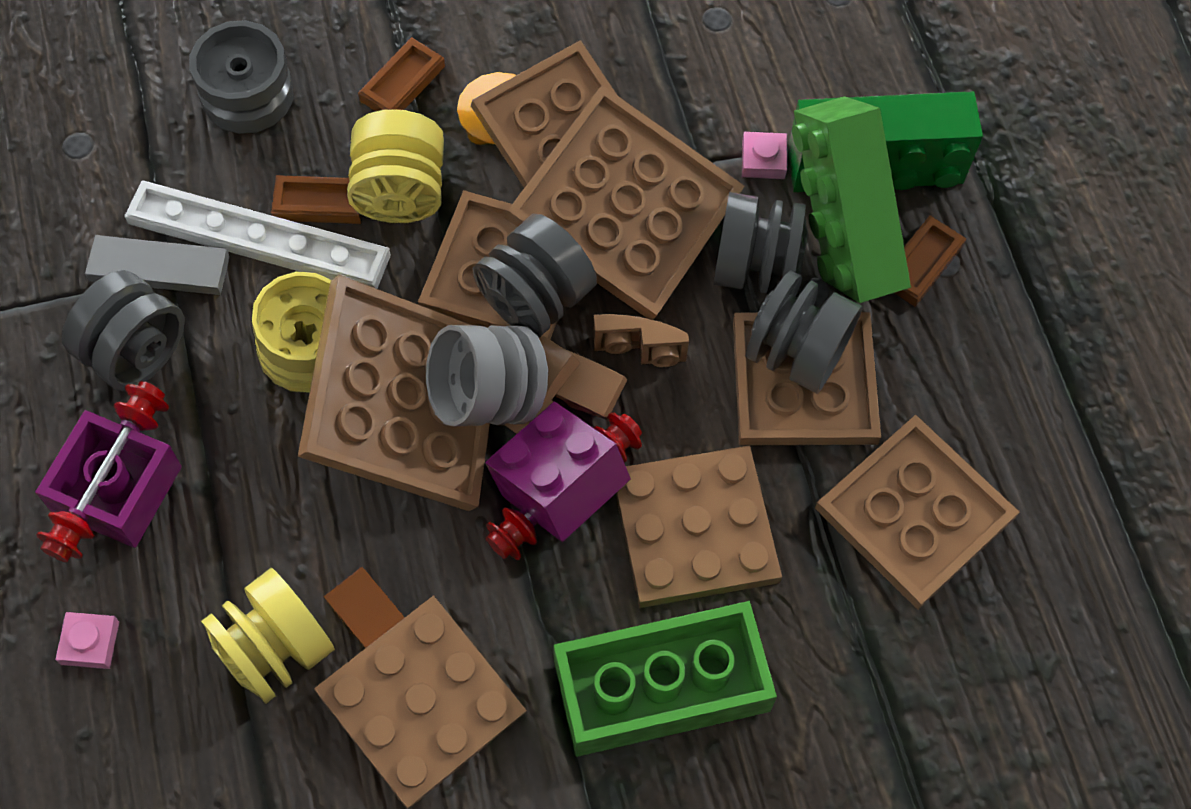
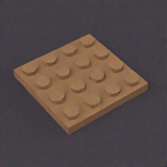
[504,85,745,320]
[298,275,490,511]

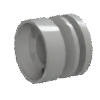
[426,325,548,427]

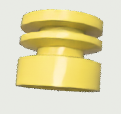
[347,110,444,223]
[252,272,331,393]
[201,568,335,704]

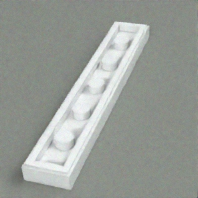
[125,180,391,289]

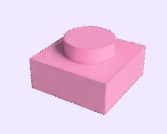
[742,132,787,179]
[55,612,119,669]

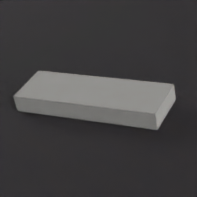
[85,235,230,295]

